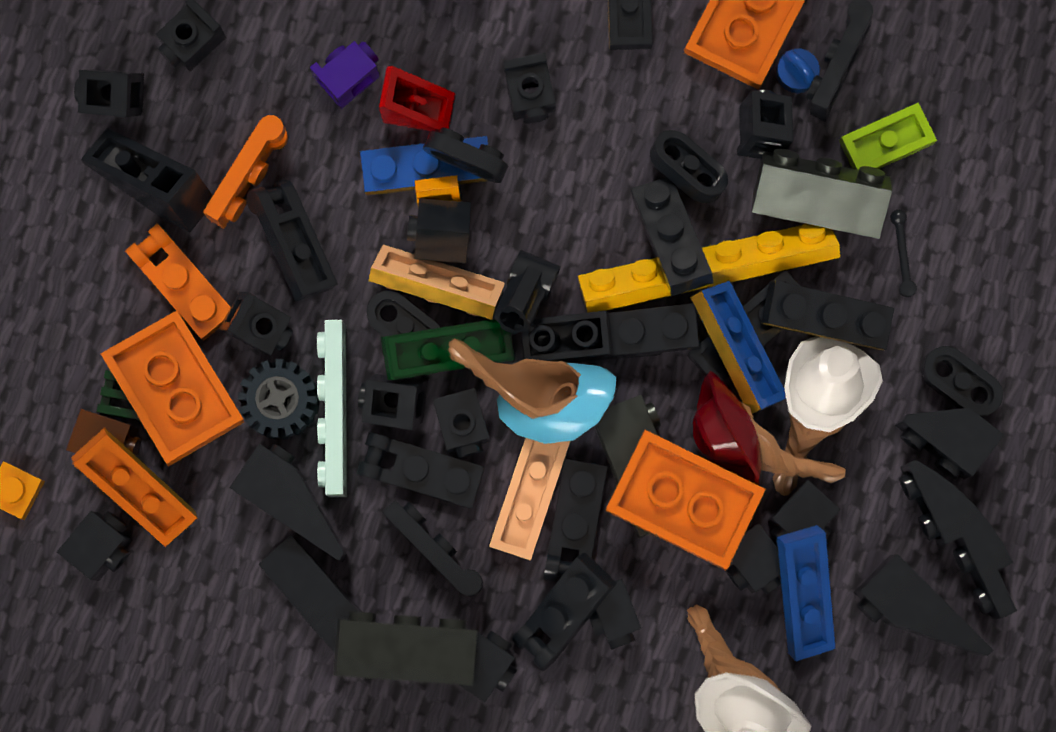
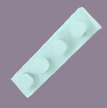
[317,320,347,497]

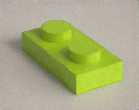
[839,102,937,170]

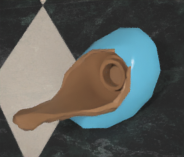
[448,338,616,444]

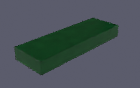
[381,319,515,380]

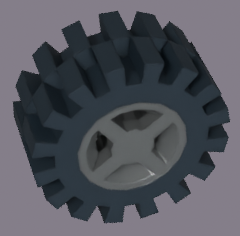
[238,359,319,440]

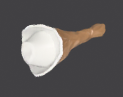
[773,336,883,496]
[687,604,812,732]

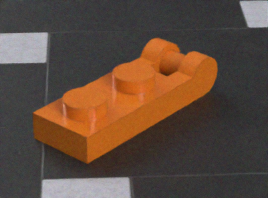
[203,115,288,229]
[125,223,231,341]

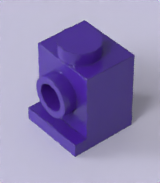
[310,41,380,109]

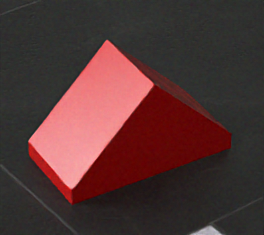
[379,66,455,132]

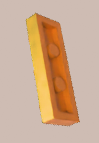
[71,427,198,547]

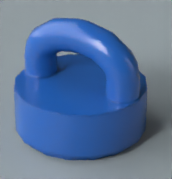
[776,48,820,93]

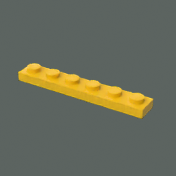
[578,224,840,313]

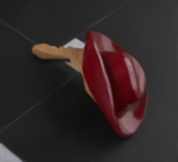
[693,370,846,486]

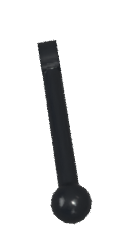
[890,209,917,298]

